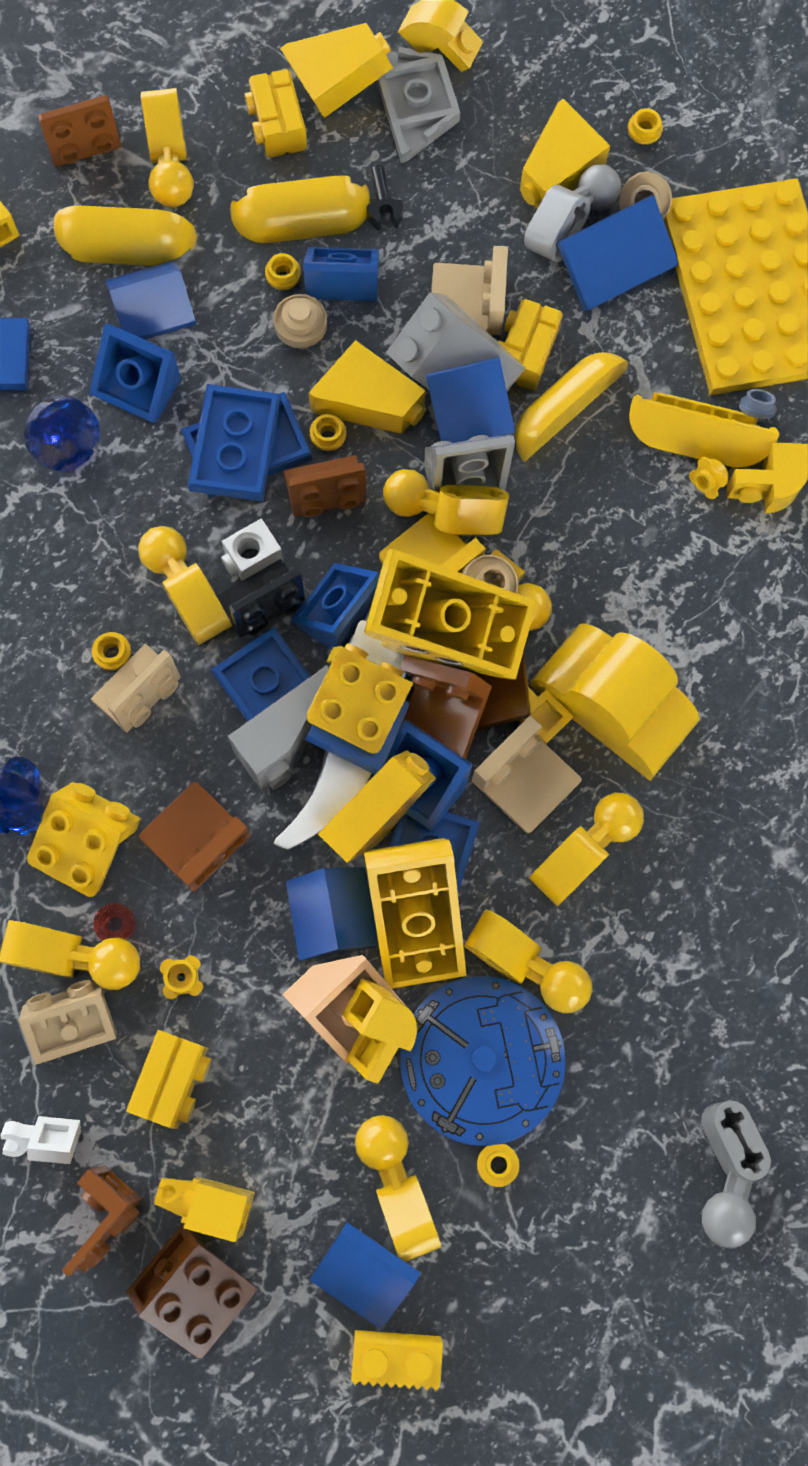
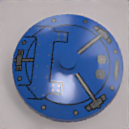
[400,976,565,1146]

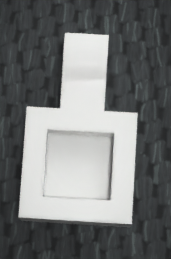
[1,1116,81,1164]

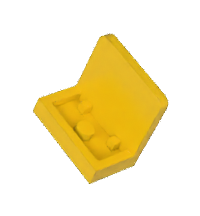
[379,513,486,573]
[306,643,413,754]
[27,782,141,897]

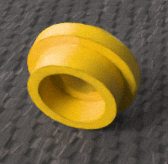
[627,108,663,144]
[265,253,301,290]
[309,414,347,451]
[91,632,131,671]
[477,1144,519,1187]

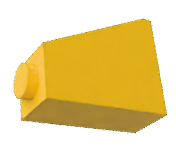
[280,23,393,118]
[520,99,610,209]
[309,340,426,434]
[318,750,436,863]

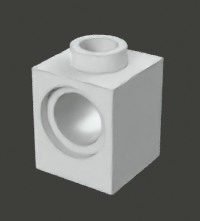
[221,518,283,581]

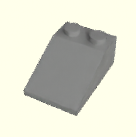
[386,292,526,391]
[424,435,515,492]
[228,666,329,792]

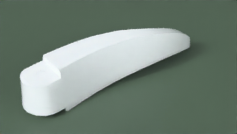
[273,609,406,850]

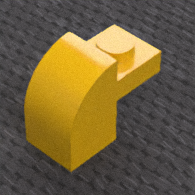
[398,0,483,72]
[727,443,808,513]
[342,978,417,1084]

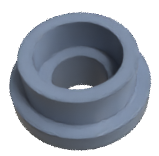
[739,389,777,422]

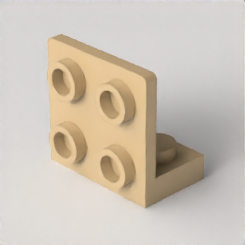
[432,246,508,335]
[91,644,181,733]
[472,716,582,834]

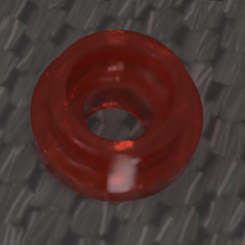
[93,903,135,941]

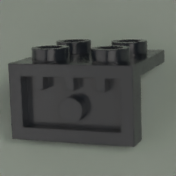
[216,559,305,638]

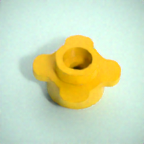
[689,457,728,499]
[160,955,203,1000]

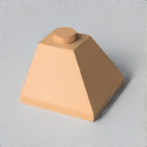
[282,955,407,1064]

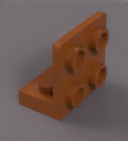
[38,95,122,167]
[283,455,366,517]
[400,655,492,759]
[139,782,251,892]
[62,1165,143,1277]

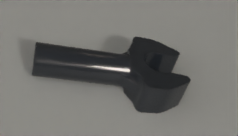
[367,165,403,231]

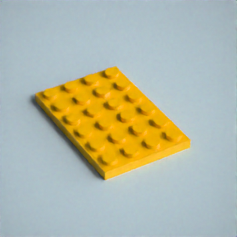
[663,178,808,396]

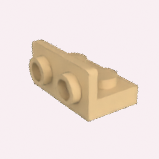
[19,980,117,1065]

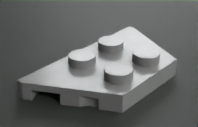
[376,47,460,163]

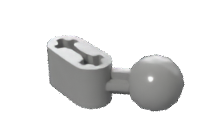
[524,164,622,262]
[701,1101,771,1249]

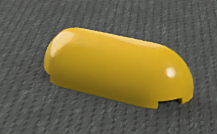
[230,176,371,243]
[53,206,197,266]
[515,352,628,462]
[629,392,779,468]

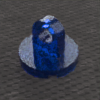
[24,395,100,472]
[0,757,46,835]

